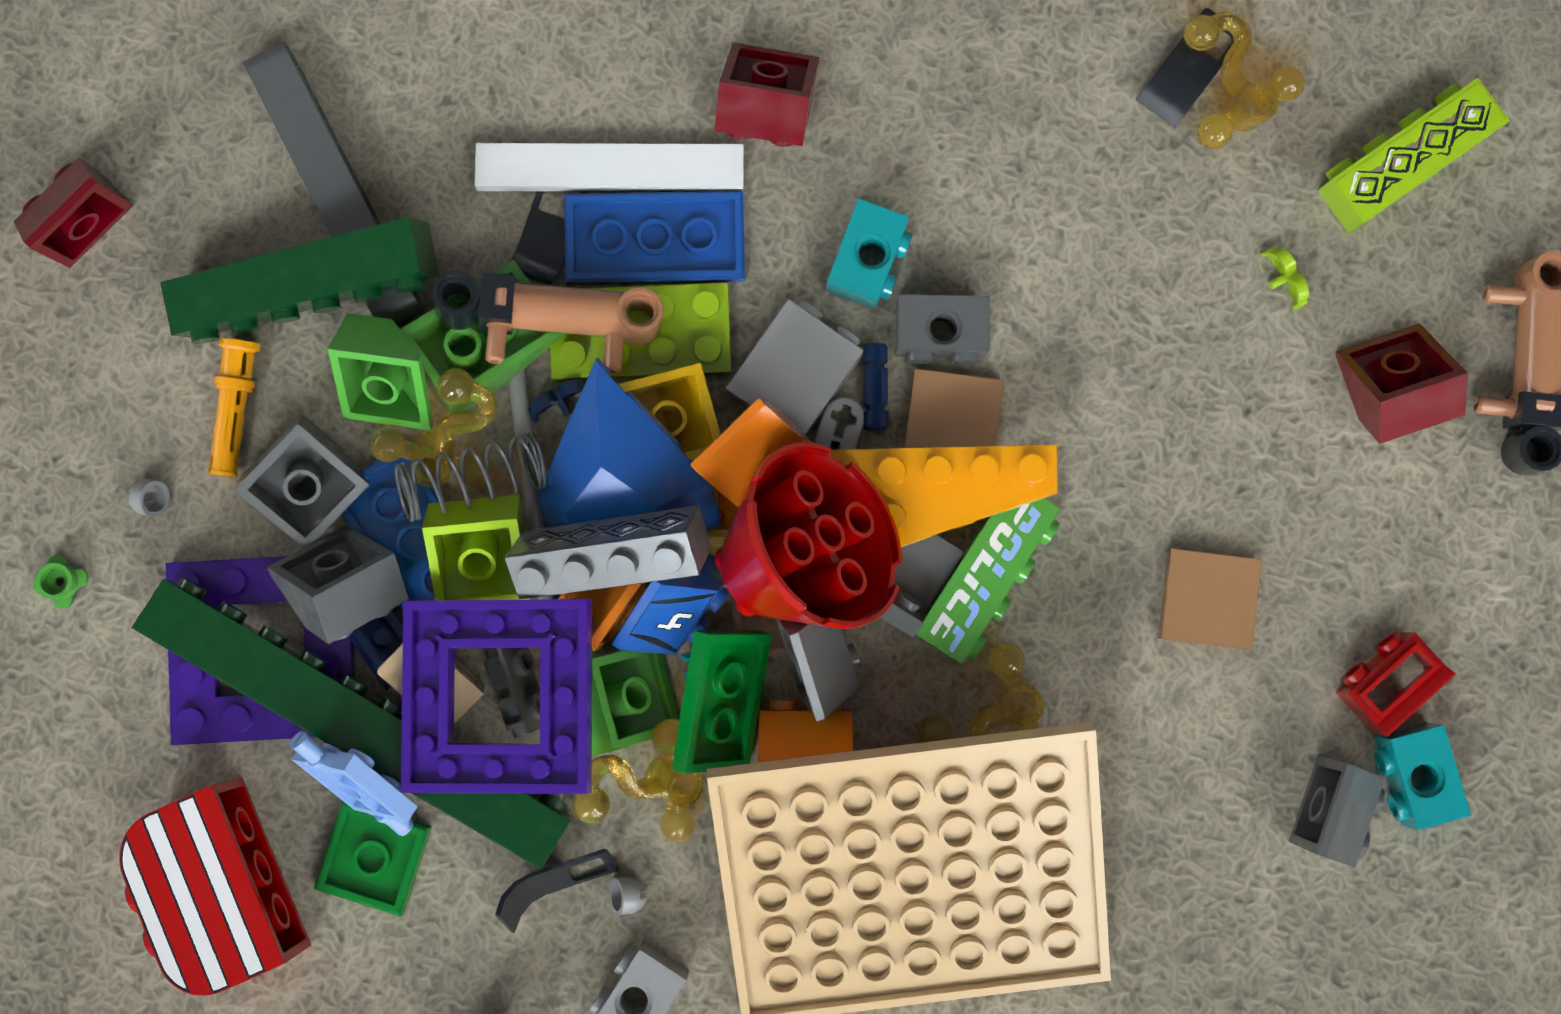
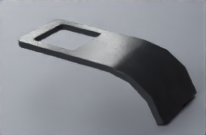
[1136,8,1244,128]
[508,191,588,285]
[495,849,619,933]

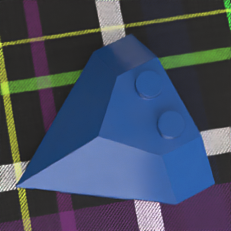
[537,357,722,531]

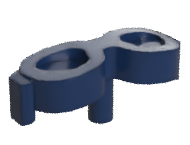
[528,379,587,424]

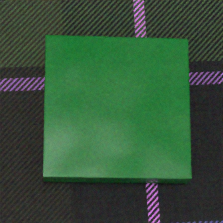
[314,801,432,917]

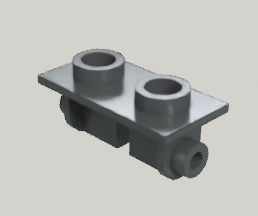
[484,648,540,738]

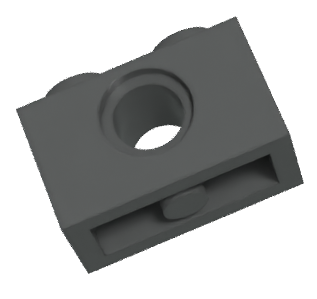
[895,294,990,365]

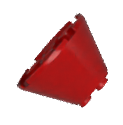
[715,442,902,629]

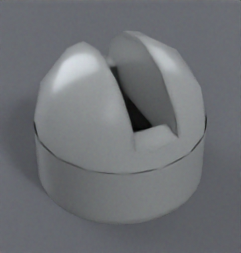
[128,479,170,517]
[609,876,647,916]

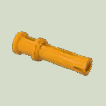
[207,338,261,477]

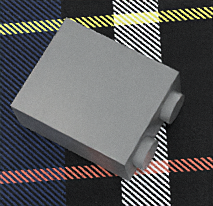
[726,299,864,437]

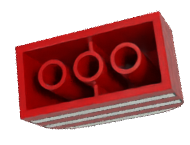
[119,777,312,996]

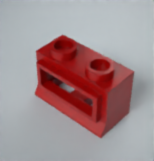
[1336,631,1456,736]

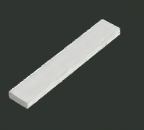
[475,143,744,192]

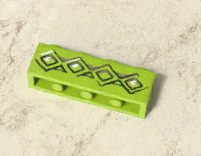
[1318,78,1510,233]

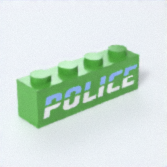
[915,498,1060,664]

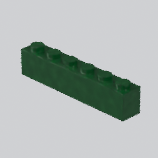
[160,216,440,344]

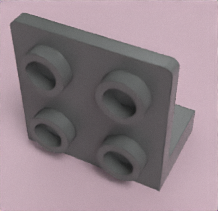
[881,534,963,638]

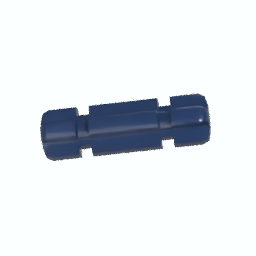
[863,342,888,431]

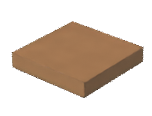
[904,369,1004,448]
[1158,548,1262,650]

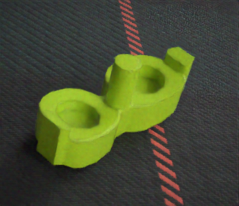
[1260,246,1309,312]

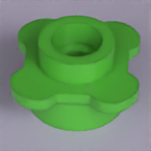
[33,555,89,608]

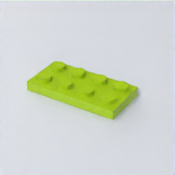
[550,283,732,381]

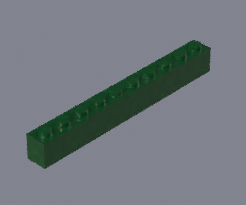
[131,577,571,870]

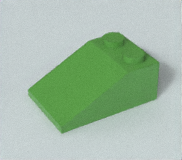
[400,260,565,420]

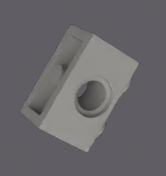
[588,941,689,1014]

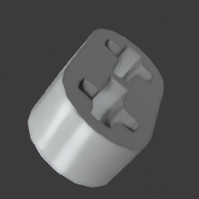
[815,398,864,450]

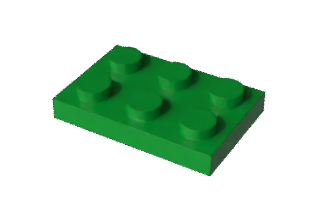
[671,630,772,774]

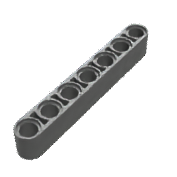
[244,41,424,325]

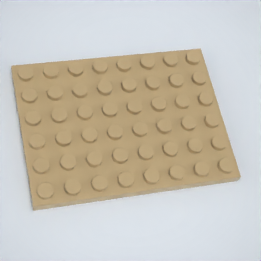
[707,722,1111,1014]

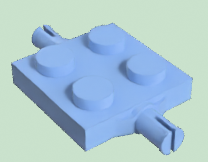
[289,731,418,836]

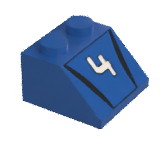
[612,553,730,655]

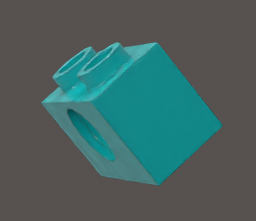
[826,198,913,310]
[1374,722,1471,831]

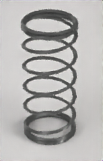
[395,432,547,522]

